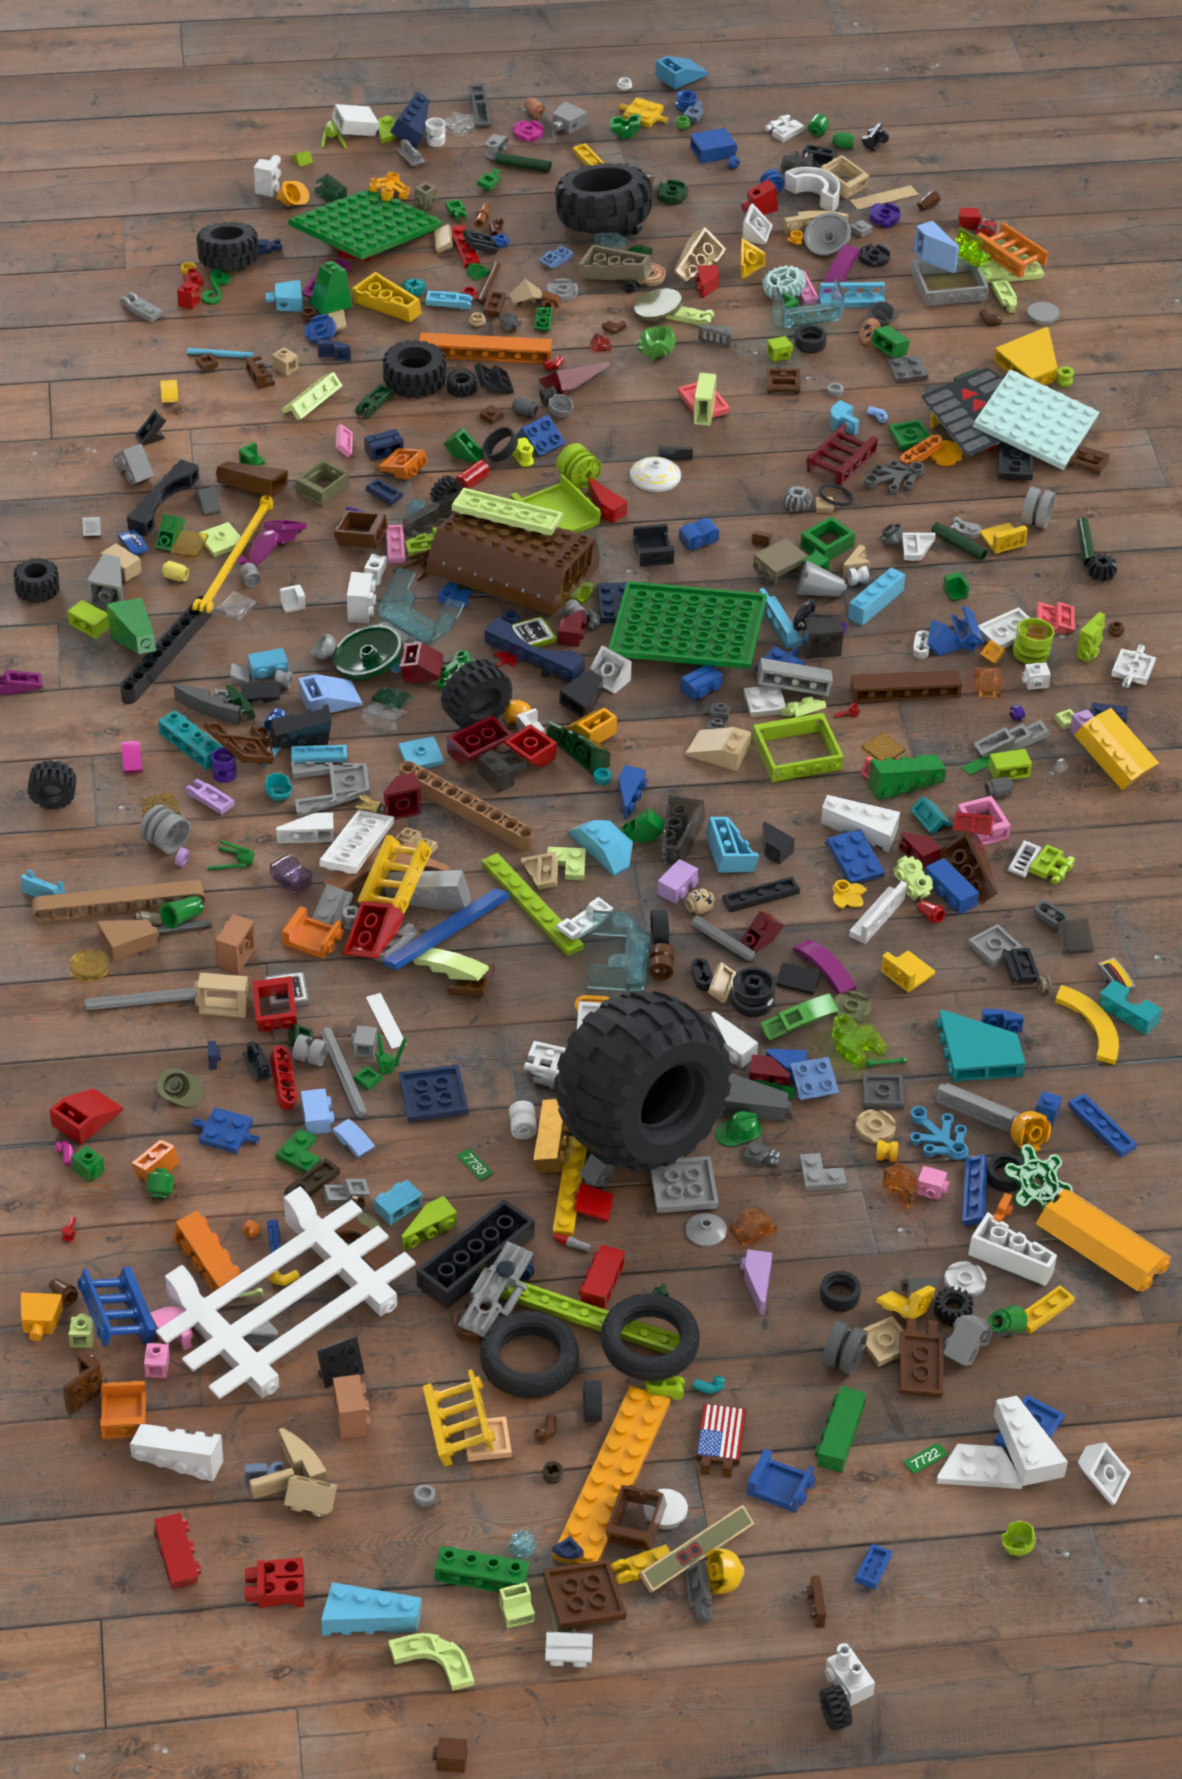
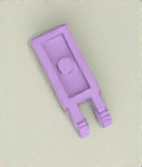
[185,779,235,815]

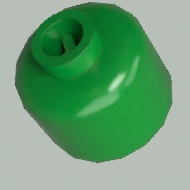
[807,114,829,137]
[146,1168,174,1199]

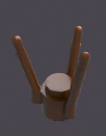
[392,549,430,581]

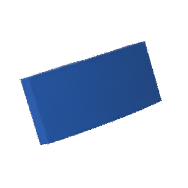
[981,1009,1024,1033]

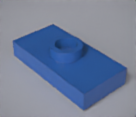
[854,1544,893,1590]

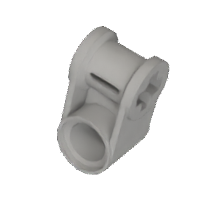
[486,134,509,160]

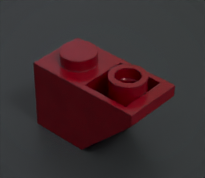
[558,610,588,647]
[899,832,941,869]
[740,911,784,953]
[749,1055,790,1087]

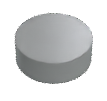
[827,383,844,398]
[413,1484,436,1507]

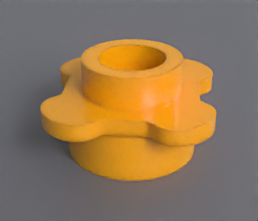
[787,230,804,245]

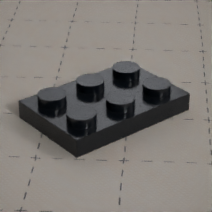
[998,441,1033,480]

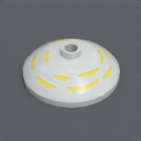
[630,457,681,492]

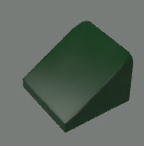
[288,1023,313,1047]

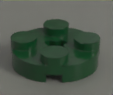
[657,179,688,205]

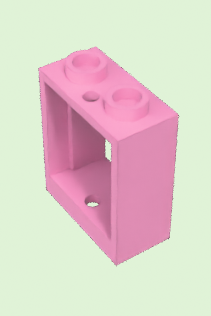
[957,796,1011,845]

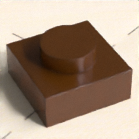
[195,353,218,372]
[480,405,503,425]

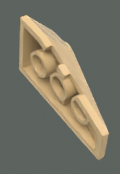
[674,227,726,283]

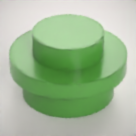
[675,116,690,129]

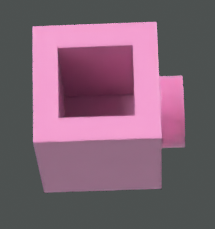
[916,1166,949,1200]
[144,1343,170,1378]

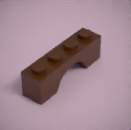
[334,1217,397,1272]

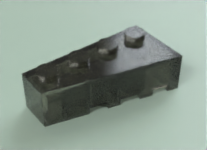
[661,795,705,865]

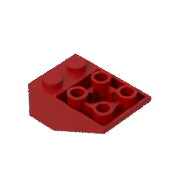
[49,1088,124,1145]

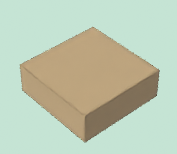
[815,497,834,513]

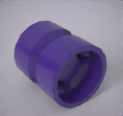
[211,748,237,783]

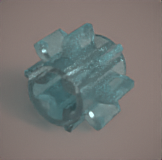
[406,497,428,520]
[508,1530,536,1558]

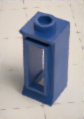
[951,605,984,652]

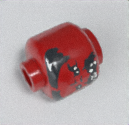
[975,218,997,237]

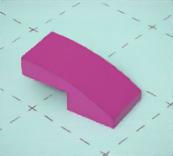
[121,740,143,774]

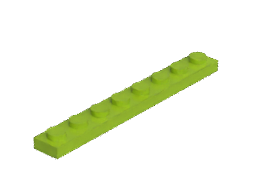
[482,853,584,957]

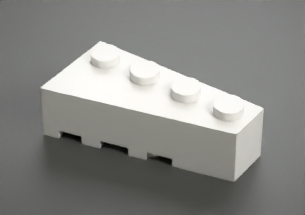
[968,1212,1057,1286]
[994,1396,1068,1486]
[130,1424,223,1482]

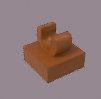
[541,291,561,311]

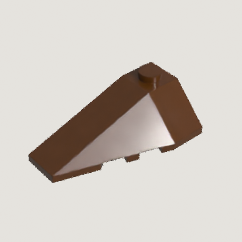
[940,831,998,903]

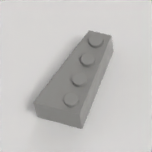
[385,870,472,912]

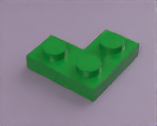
[276,1128,321,1174]

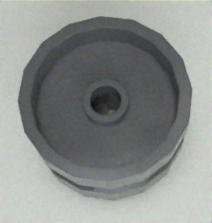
[822,1320,868,1375]

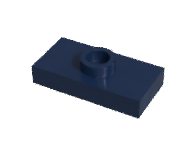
[366,478,403,505]

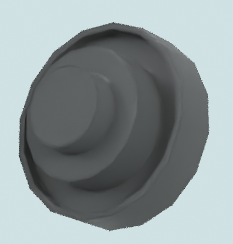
[498,312,522,331]
[880,524,904,545]

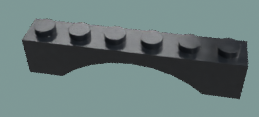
[127,459,199,537]

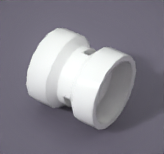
[847,566,869,586]

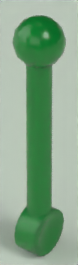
[866,1057,907,1067]

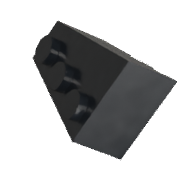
[270,704,332,748]

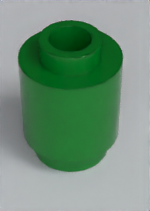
[832,132,855,149]

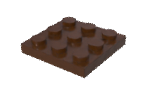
[542,1559,627,1629]

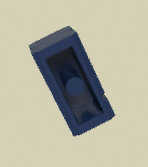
[364,429,404,461]

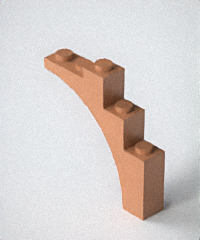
[324,841,450,893]

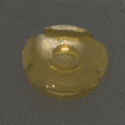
[70,948,110,981]

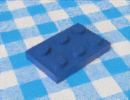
[826,829,885,884]
[994,1395,1065,1451]

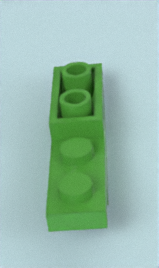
[760,993,838,1042]

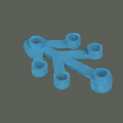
[910,1106,969,1160]

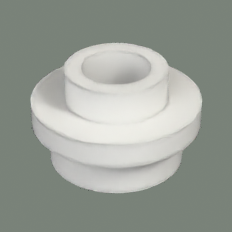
[617,77,632,91]

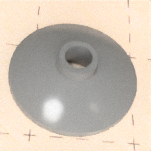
[685,1213,727,1247]

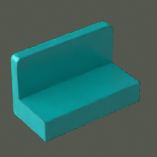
[910,796,953,835]

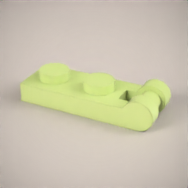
[666,306,714,325]

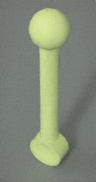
[236,1288,263,1298]

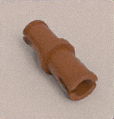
[474,203,491,228]

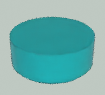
[593,768,612,785]

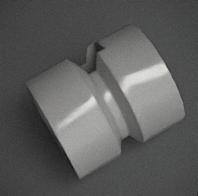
[292,1034,328,1066]

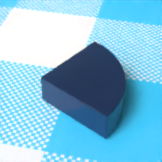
[552,1536,584,1559]

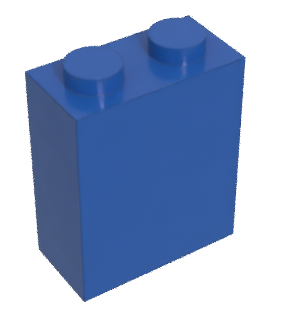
[690,128,738,164]

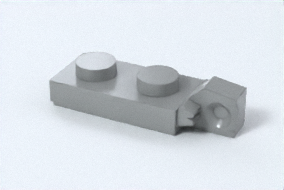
[374,923,417,962]

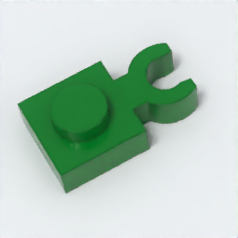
[445,199,466,221]

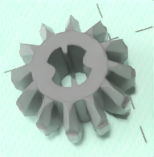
[783,485,812,512]

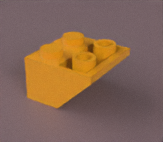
[566,708,617,743]

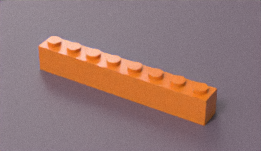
[420,333,552,364]

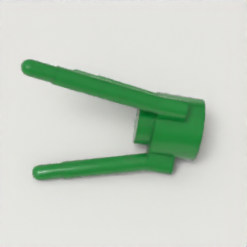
[207,840,254,870]
[375,1033,407,1074]

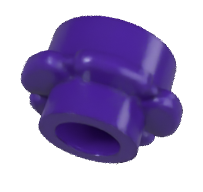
[1009,704,1026,722]

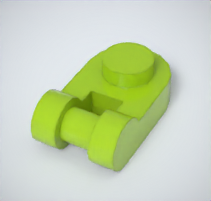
[645,1376,685,1400]

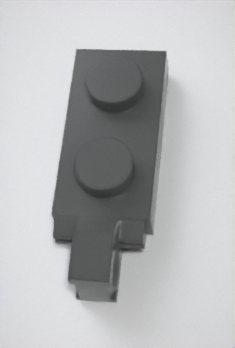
[684,1560,713,1624]

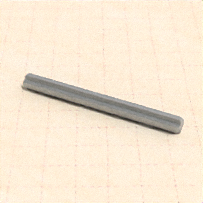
[85,988,198,1010]
[321,1027,367,1118]

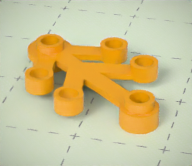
[368,172,411,201]

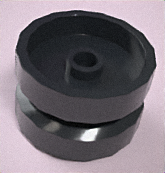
[731,967,776,1017]

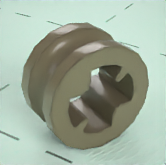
[1037,975,1052,994]

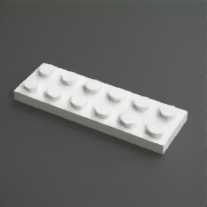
[320,810,394,874]

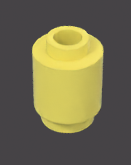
[162,561,189,582]

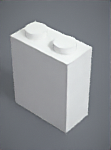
[332,104,379,136]

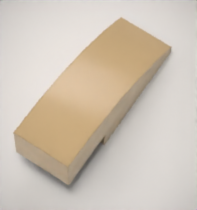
[279,1428,327,1482]

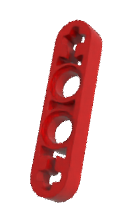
[270,1045,297,1110]

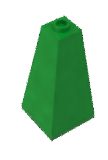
[106,598,156,654]

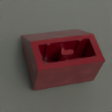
[400,642,444,683]

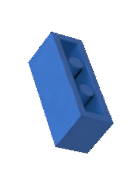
[925,858,979,914]

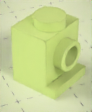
[68,1313,94,1348]

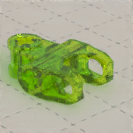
[832,1014,887,1068]

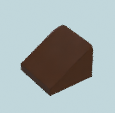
[752,531,773,547]

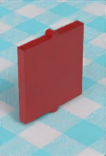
[574,1183,614,1222]

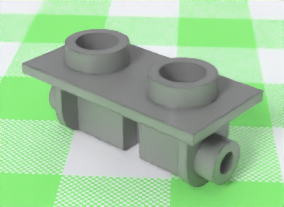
[397,140,425,166]

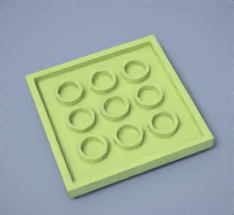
[964,238,1044,283]

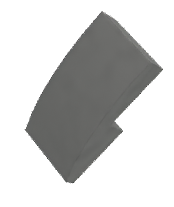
[707,703,730,729]

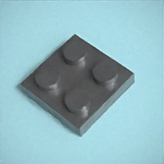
[887,355,928,384]

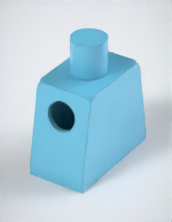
[265,280,303,312]

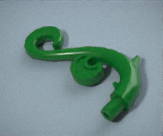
[201,267,245,305]

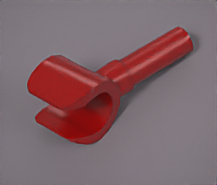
[834,703,860,718]
[61,1217,76,1242]

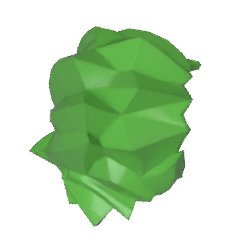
[636,325,676,361]

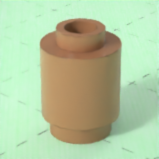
[524,97,545,118]

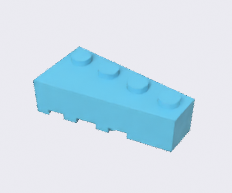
[321,1582,422,1636]

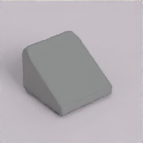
[231,664,250,685]

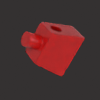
[741,179,778,215]

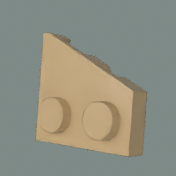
[521,852,558,890]

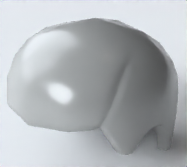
[548,394,573,418]
[310,633,336,660]

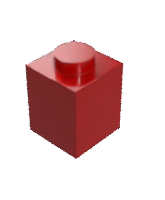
[958,207,982,230]
[177,281,200,310]

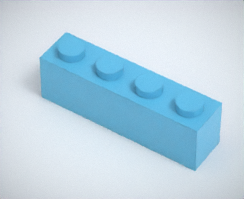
[848,567,905,626]

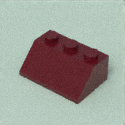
[447,715,513,763]

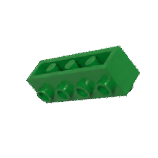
[434,1546,529,1593]

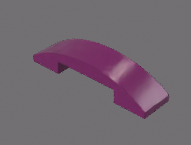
[793,940,856,995]

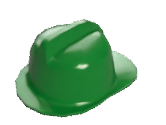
[715,1111,763,1147]

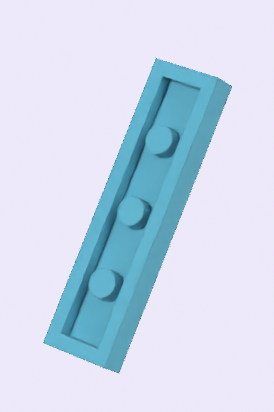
[819,282,885,308]
[759,588,802,649]

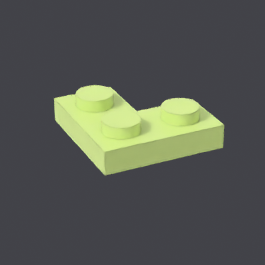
[547,847,586,880]

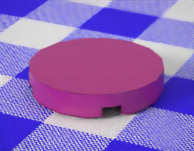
[513,120,544,142]

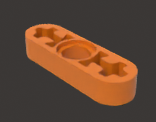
[900,435,943,465]

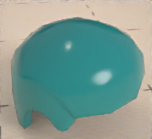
[264,773,293,801]

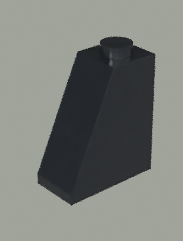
[559,669,603,718]

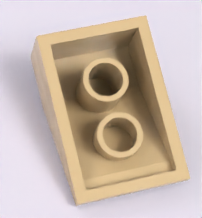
[685,727,751,771]

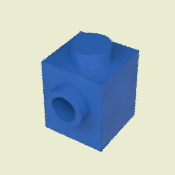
[1035,1091,1062,1127]

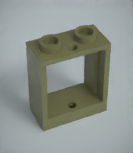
[295,459,349,507]

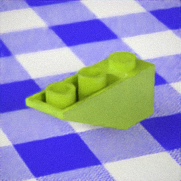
[402,1196,457,1251]

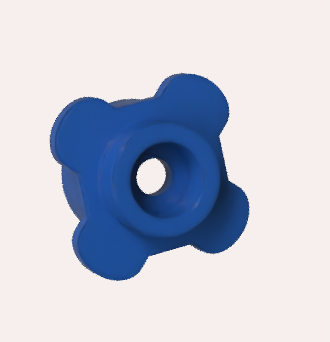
[492,234,510,248]

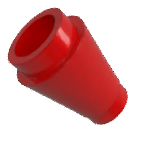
[917,900,946,923]

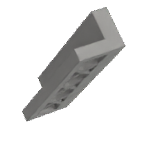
[936,1083,1020,1133]

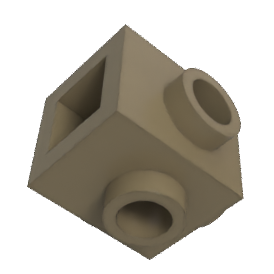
[414,182,437,210]

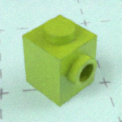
[767,336,793,362]

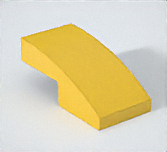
[160,380,179,403]

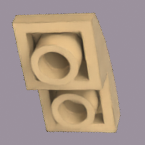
[328,309,347,332]
[395,827,438,855]

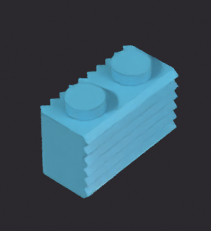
[247,648,288,680]
[374,1180,423,1226]

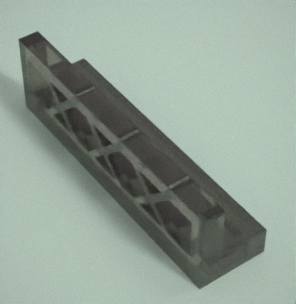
[403,492,460,538]

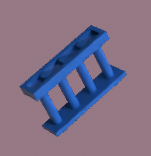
[77,1267,157,1347]

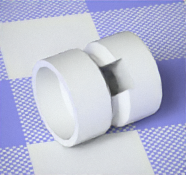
[425,117,445,147]
[509,1100,537,1139]

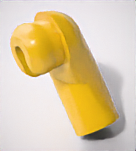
[268,1269,300,1286]

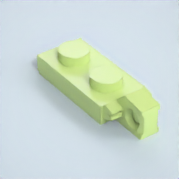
[991,280,1017,313]

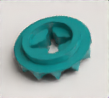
[401,278,427,296]

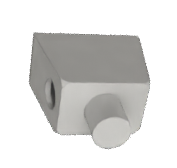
[552,102,588,134]

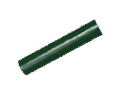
[495,152,552,172]
[1076,517,1095,566]
[931,522,988,561]

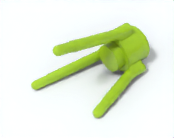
[321,121,347,149]

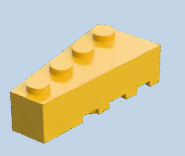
[352,272,422,322]

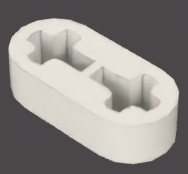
[913,630,930,659]

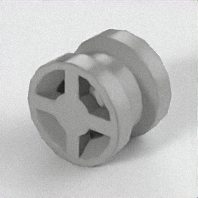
[274,670,293,690]

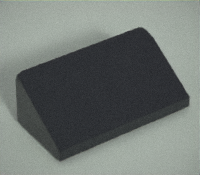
[658,446,693,460]
[776,962,820,994]

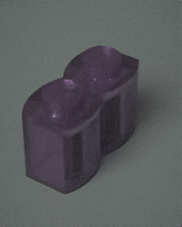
[270,854,312,895]

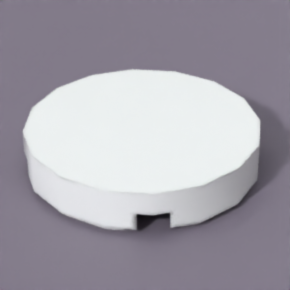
[944,1261,987,1298]
[643,1489,688,1530]

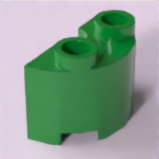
[610,114,641,139]

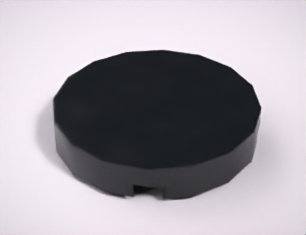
[858,244,890,267]

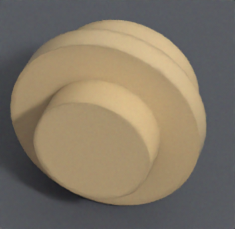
[469,312,486,327]

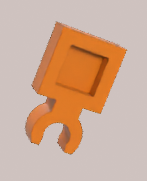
[993,1193,1014,1223]

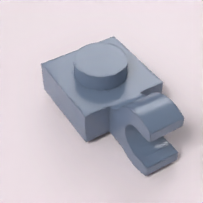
[683,101,704,123]
[245,1462,283,1485]

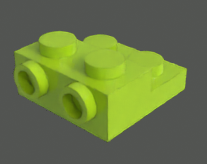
[1076,612,1105,663]

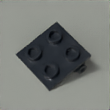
[316,1336,365,1388]

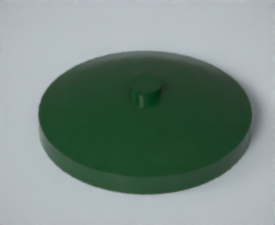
[333,625,404,680]

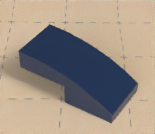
[318,340,351,361]

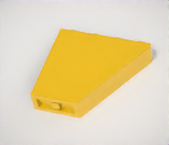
[994,327,1058,386]

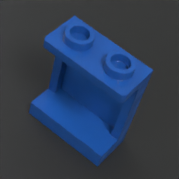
[747,1448,815,1513]

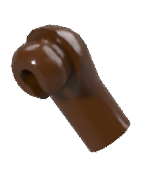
[489,217,504,237]
[979,309,1002,325]
[534,1414,557,1442]

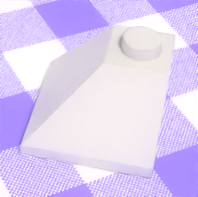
[1078,1442,1131,1505]

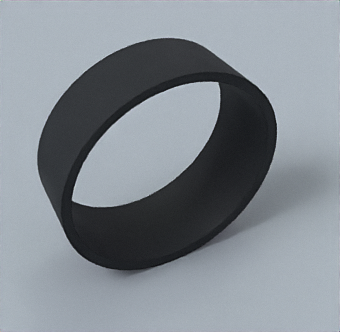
[482,427,518,462]

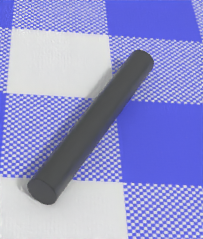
[156,919,212,934]

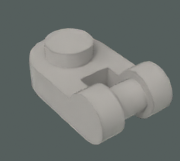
[950,517,981,540]

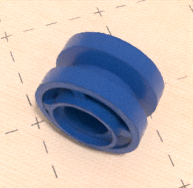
[676,90,697,112]
[760,169,785,193]

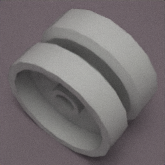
[1021,486,1055,529]

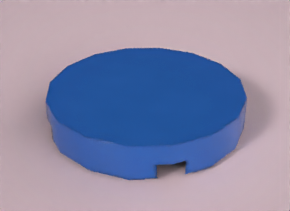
[304,314,337,344]

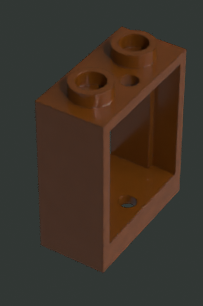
[334,510,389,549]
[605,1485,667,1551]

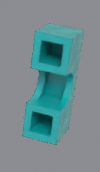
[1098,980,1162,1035]

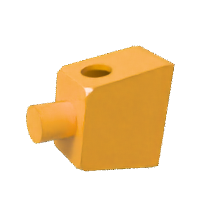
[21,1292,63,1341]

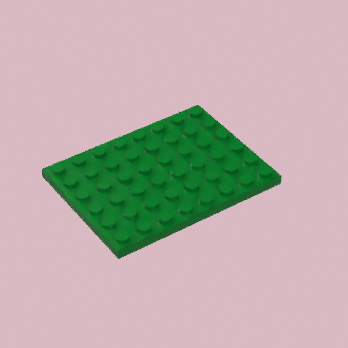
[288,189,443,260]
[608,581,767,669]

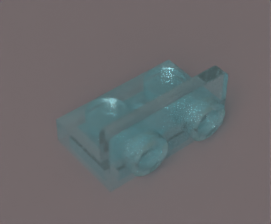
[593,232,629,250]

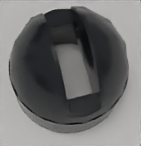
[623,279,637,294]

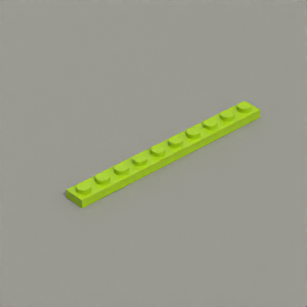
[500,1280,680,1354]

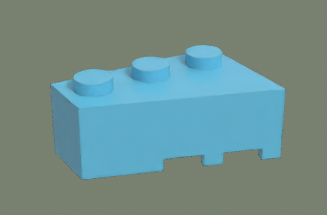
[705,817,759,873]

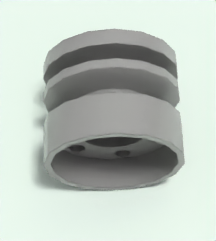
[139,804,191,854]

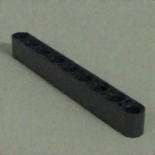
[120,595,212,704]

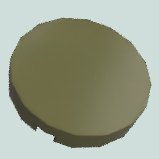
[833,991,872,1024]

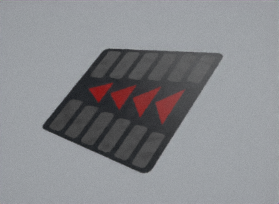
[921,368,1004,455]

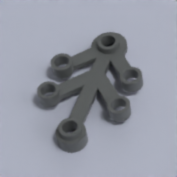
[864,460,925,495]

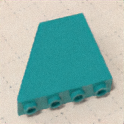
[935,1010,1025,1082]

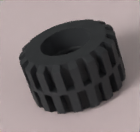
[13,558,60,603]
[27,760,77,809]

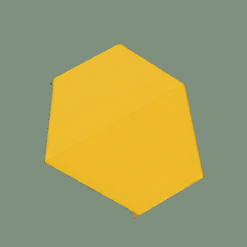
[740,238,766,279]

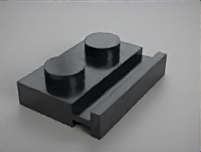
[462,229,499,254]
[1001,948,1039,983]

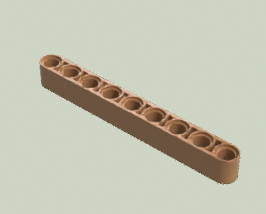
[399,761,534,851]
[31,880,205,922]

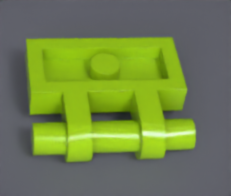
[1029,845,1075,885]

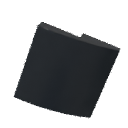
[798,144,837,169]
[474,362,514,394]

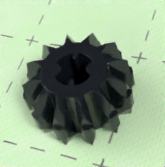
[1087,554,1117,582]

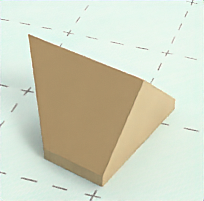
[509,279,543,306]

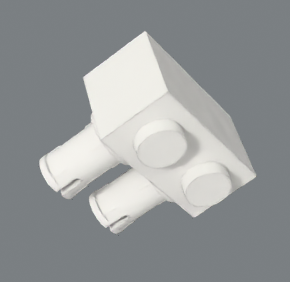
[254,155,281,197]
[825,1643,875,1707]

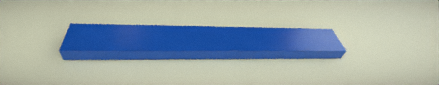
[383,888,509,970]

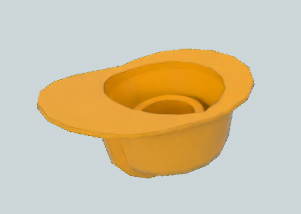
[276,181,310,206]

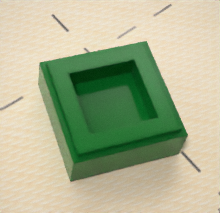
[353,1066,382,1091]

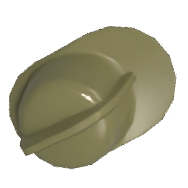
[157,1068,204,1107]

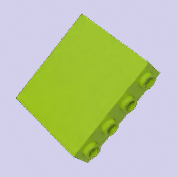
[510,474,601,533]

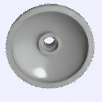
[804,213,851,256]

